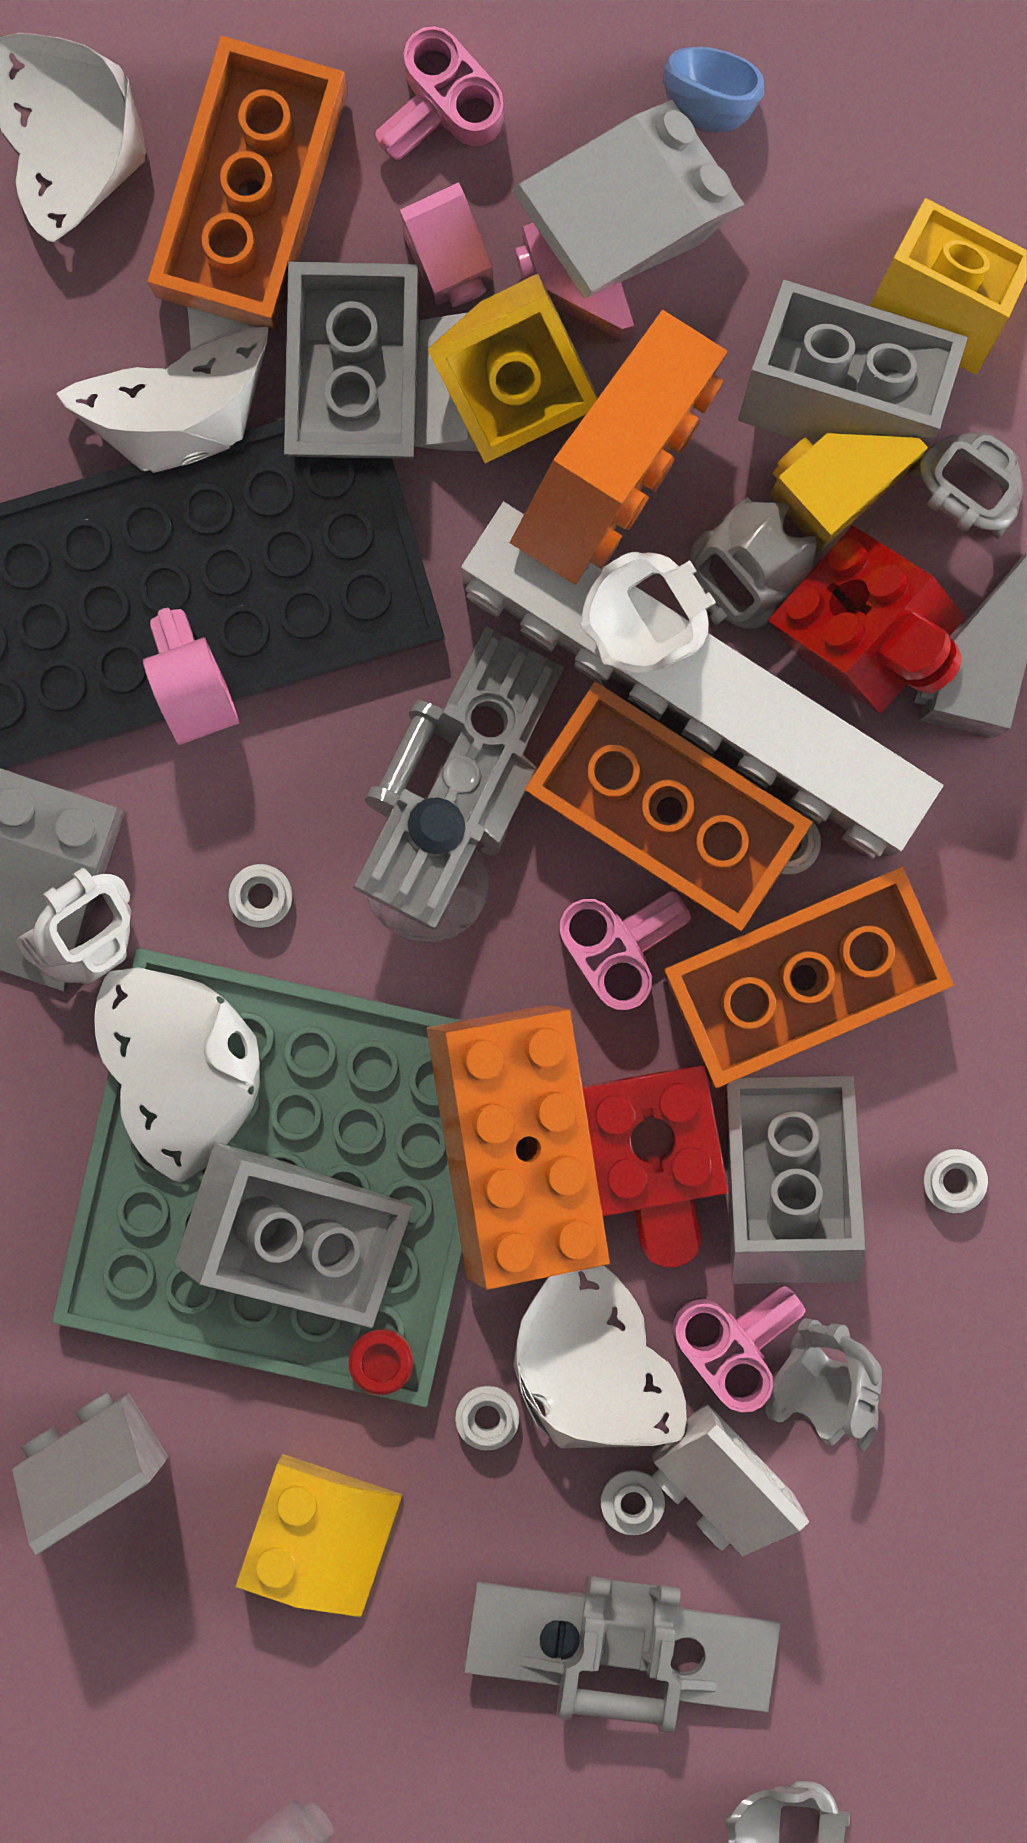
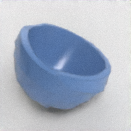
[663,46,765,133]

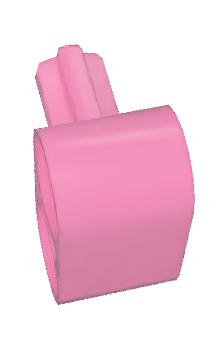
[374,26,504,161]
[143,607,239,745]
[559,891,692,1010]
[673,1284,806,1413]

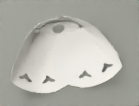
[0,33,146,242]
[56,327,269,473]
[94,968,260,1183]
[513,1265,687,1448]

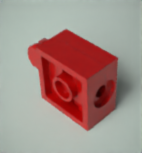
[768,525,966,714]
[582,1064,729,1267]

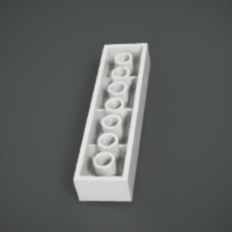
[461,501,944,859]

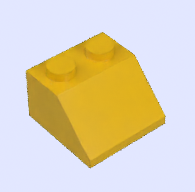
[869,198,1027,376]
[428,273,598,463]
[769,433,928,551]
[235,1453,403,1617]

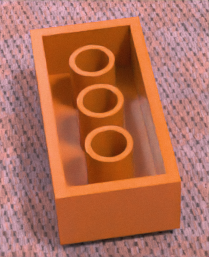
[147,35,348,333]
[509,310,728,585]
[524,681,813,933]
[662,866,955,1088]
[426,1004,610,1290]

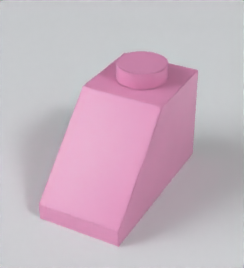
[400,182,493,307]
[514,223,634,341]

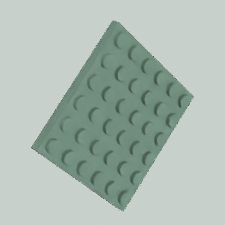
[52,948,463,1407]

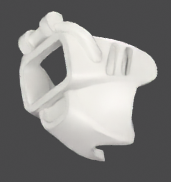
[580,552,716,673]
[16,868,131,985]

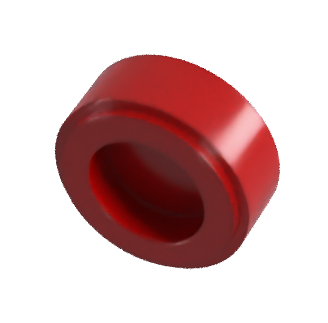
[348,1328,414,1395]

